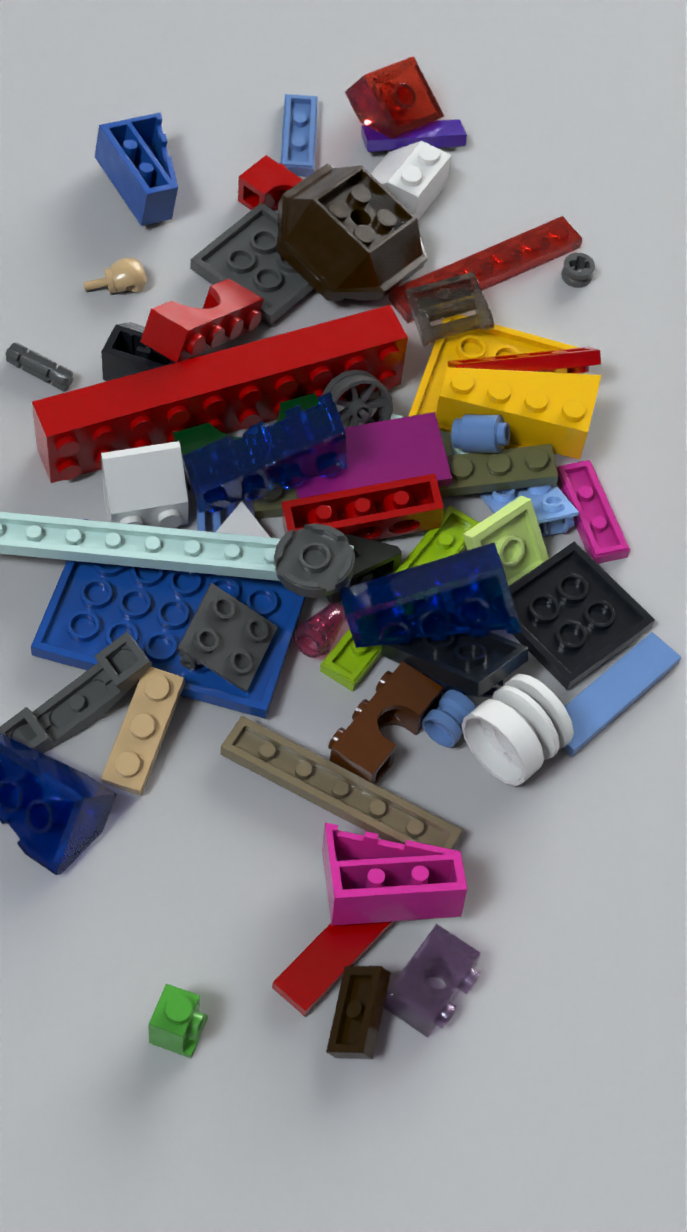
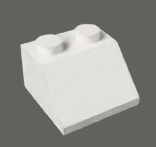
[371,141,451,220]
[101,441,188,528]

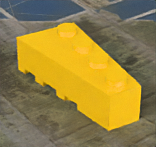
[436,367,601,460]

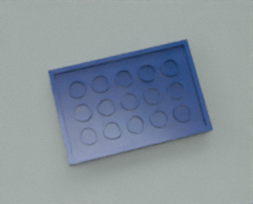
[31,519,306,719]

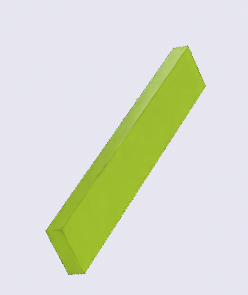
[320,505,480,692]

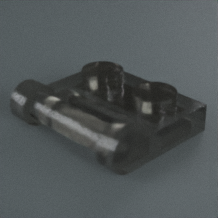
[405,272,494,347]

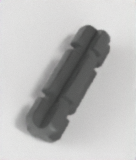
[5,342,74,391]

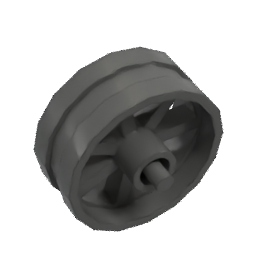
[320,369,393,430]

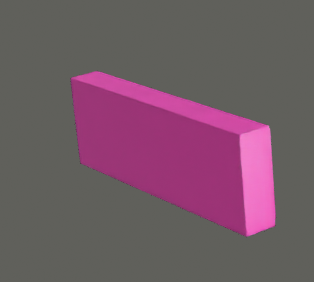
[556,460,630,564]

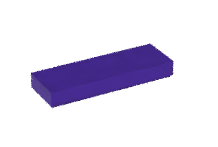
[361,119,467,152]

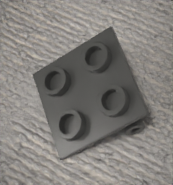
[177,583,278,692]

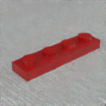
[448,347,601,374]

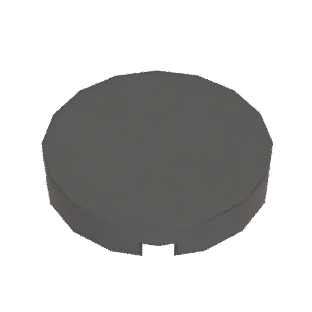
[274,523,355,598]

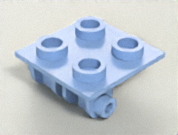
[479,484,579,537]

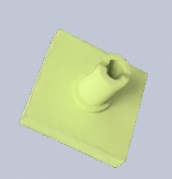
[463,496,549,602]

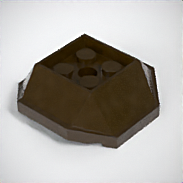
[276,164,427,301]

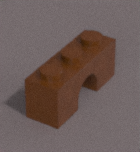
[328,661,443,785]

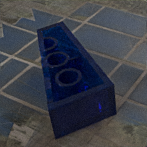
[182,391,347,513]
[340,543,522,648]

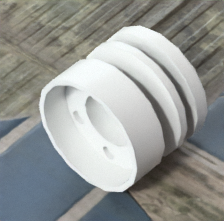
[461,674,574,786]

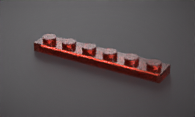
[388,216,583,324]

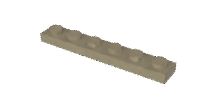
[220,716,462,850]

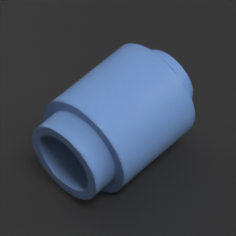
[451,414,510,453]

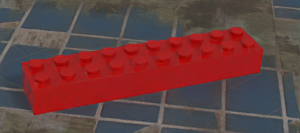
[32,305,408,483]

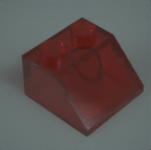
[345,56,444,139]

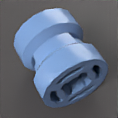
[421,690,476,748]

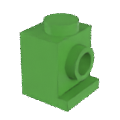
[148,983,208,1058]

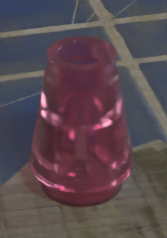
[294,602,348,658]

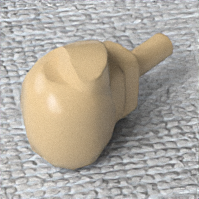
[83,258,147,294]

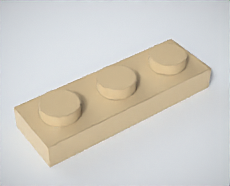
[101,666,185,796]

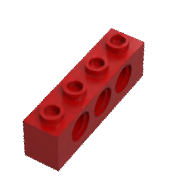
[281,473,444,540]

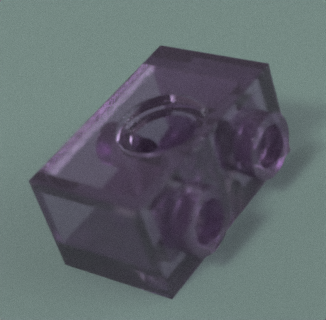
[384,924,481,1038]

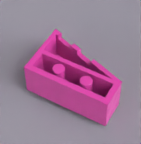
[322,822,467,925]

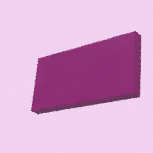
[285,412,452,499]

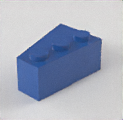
[94,112,178,226]

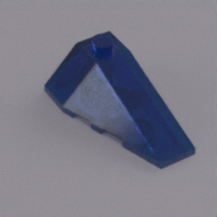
[0,733,117,875]

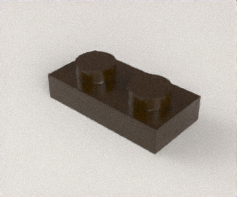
[326,966,391,1059]

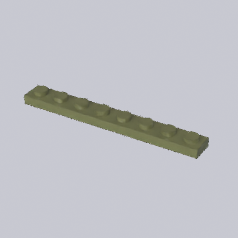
[250,444,558,519]

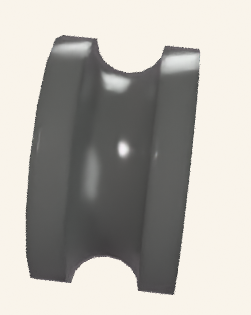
[561,252,595,288]

